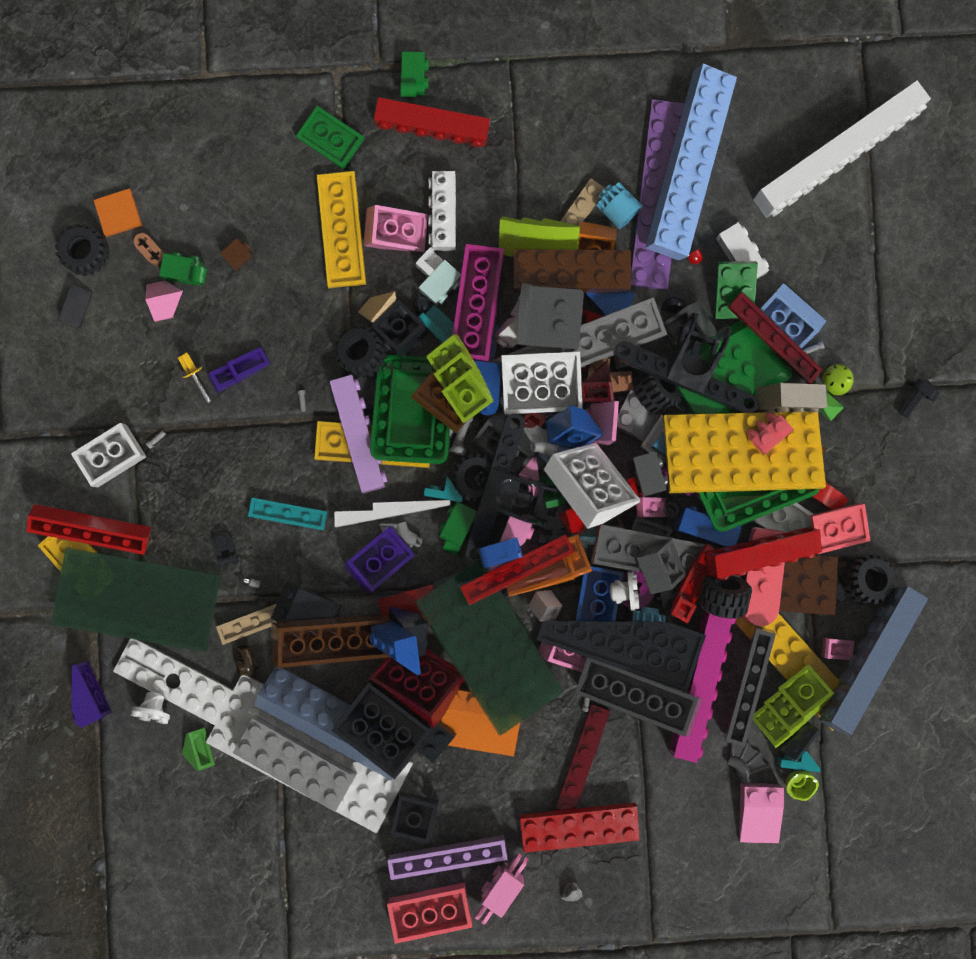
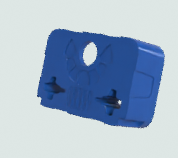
[478,537,523,568]

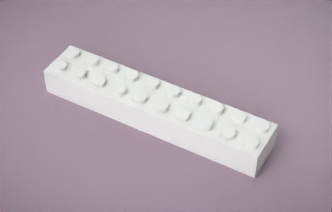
[753,80,931,218]

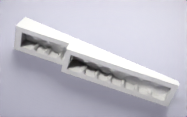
[334,500,451,527]

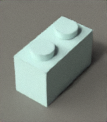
[419,260,461,306]

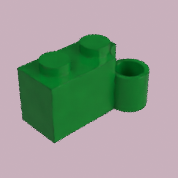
[401,52,429,97]
[159,252,207,286]
[438,502,477,556]

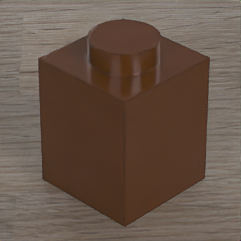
[220,238,253,271]

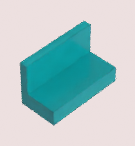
[418,305,454,343]

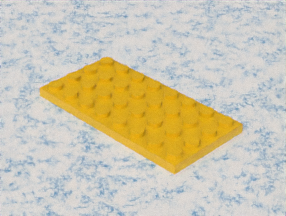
[663,411,826,493]

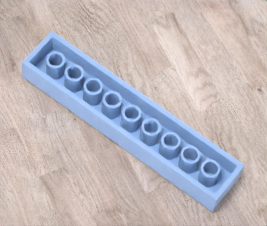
[645,63,737,260]

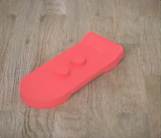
[743,527,785,626]

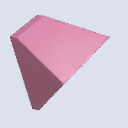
[145,281,183,322]

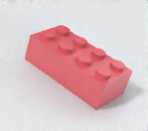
[387,882,473,944]

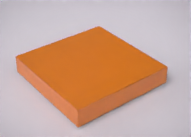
[94,188,142,237]

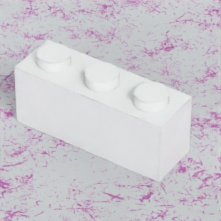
[716,222,769,279]

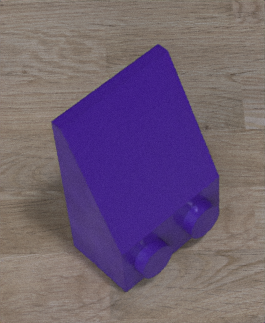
[344,526,415,595]
[72,661,113,728]

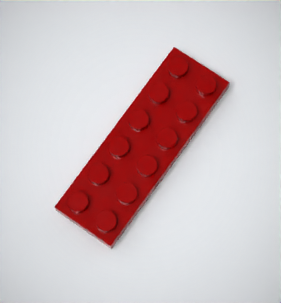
[520,802,640,853]

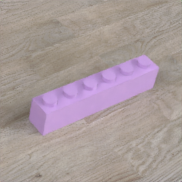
[330,375,388,494]
[387,835,507,880]

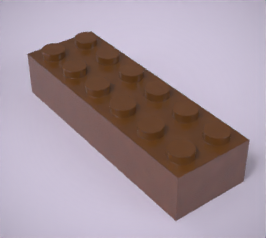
[513,249,631,293]
[271,614,392,668]

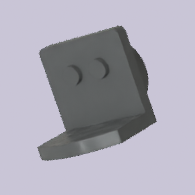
[517,283,584,349]

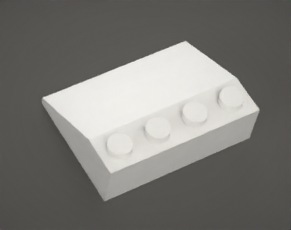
[502,352,582,414]
[544,443,640,529]

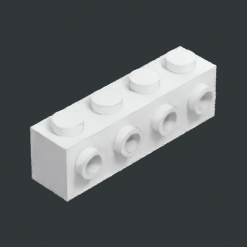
[429,171,456,251]

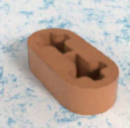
[134,233,164,266]

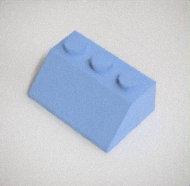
[760,283,826,349]

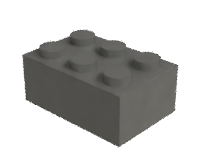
[627,452,668,498]

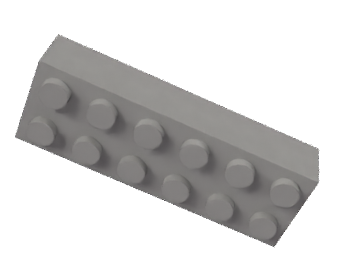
[233,715,357,812]

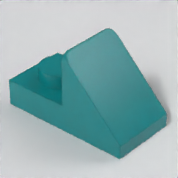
[424,476,463,503]
[777,751,820,772]

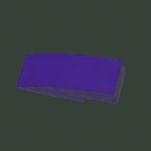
[208,347,270,393]

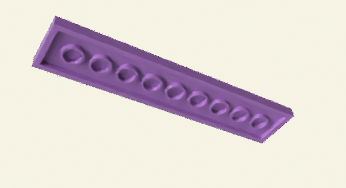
[631,99,685,291]

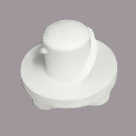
[610,571,639,611]
[130,692,170,724]

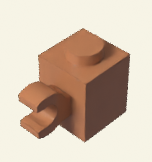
[610,371,633,394]

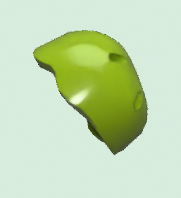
[822,364,854,395]
[785,770,819,801]

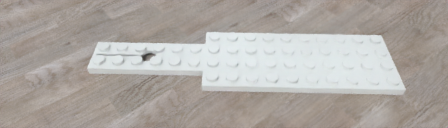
[113,637,413,833]

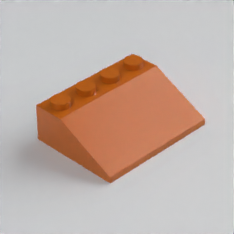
[441,688,524,756]

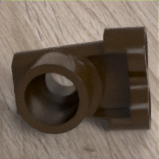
[235,645,258,677]

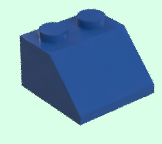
[546,406,603,449]

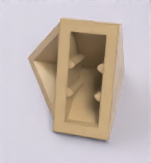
[358,291,397,324]

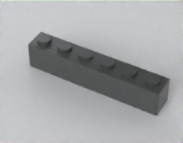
[724,625,776,747]

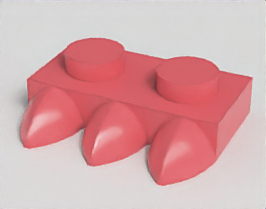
[747,412,794,456]

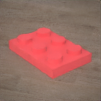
[809,503,870,554]

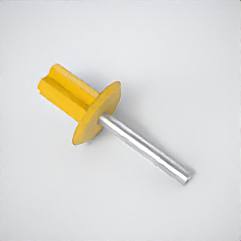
[177,353,211,403]

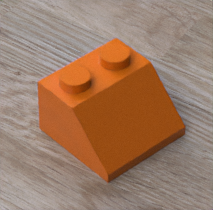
[578,221,617,250]

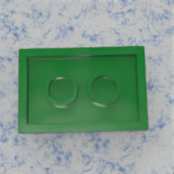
[296,106,364,169]
[715,261,758,319]

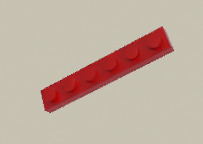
[460,534,575,605]

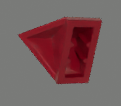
[581,359,614,402]

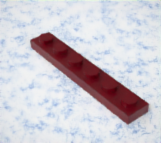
[727,292,823,384]
[554,704,610,811]

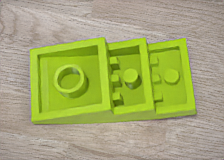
[499,216,580,257]
[426,334,494,423]
[752,664,835,748]

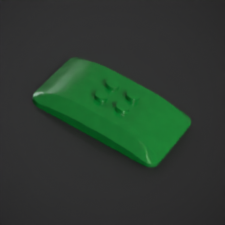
[677,320,793,414]
[370,355,450,464]
[698,489,820,532]

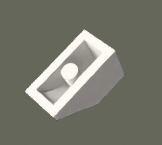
[493,317,518,348]

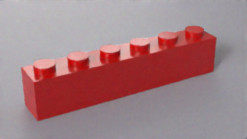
[374,97,490,147]
[26,504,151,555]
[706,526,822,580]

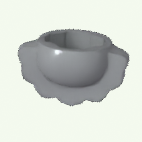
[561,882,582,901]

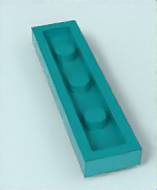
[248,498,328,531]

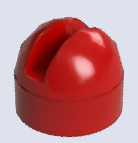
[686,249,703,264]

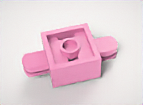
[474,852,529,925]

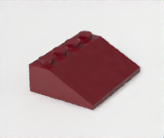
[369,649,467,728]

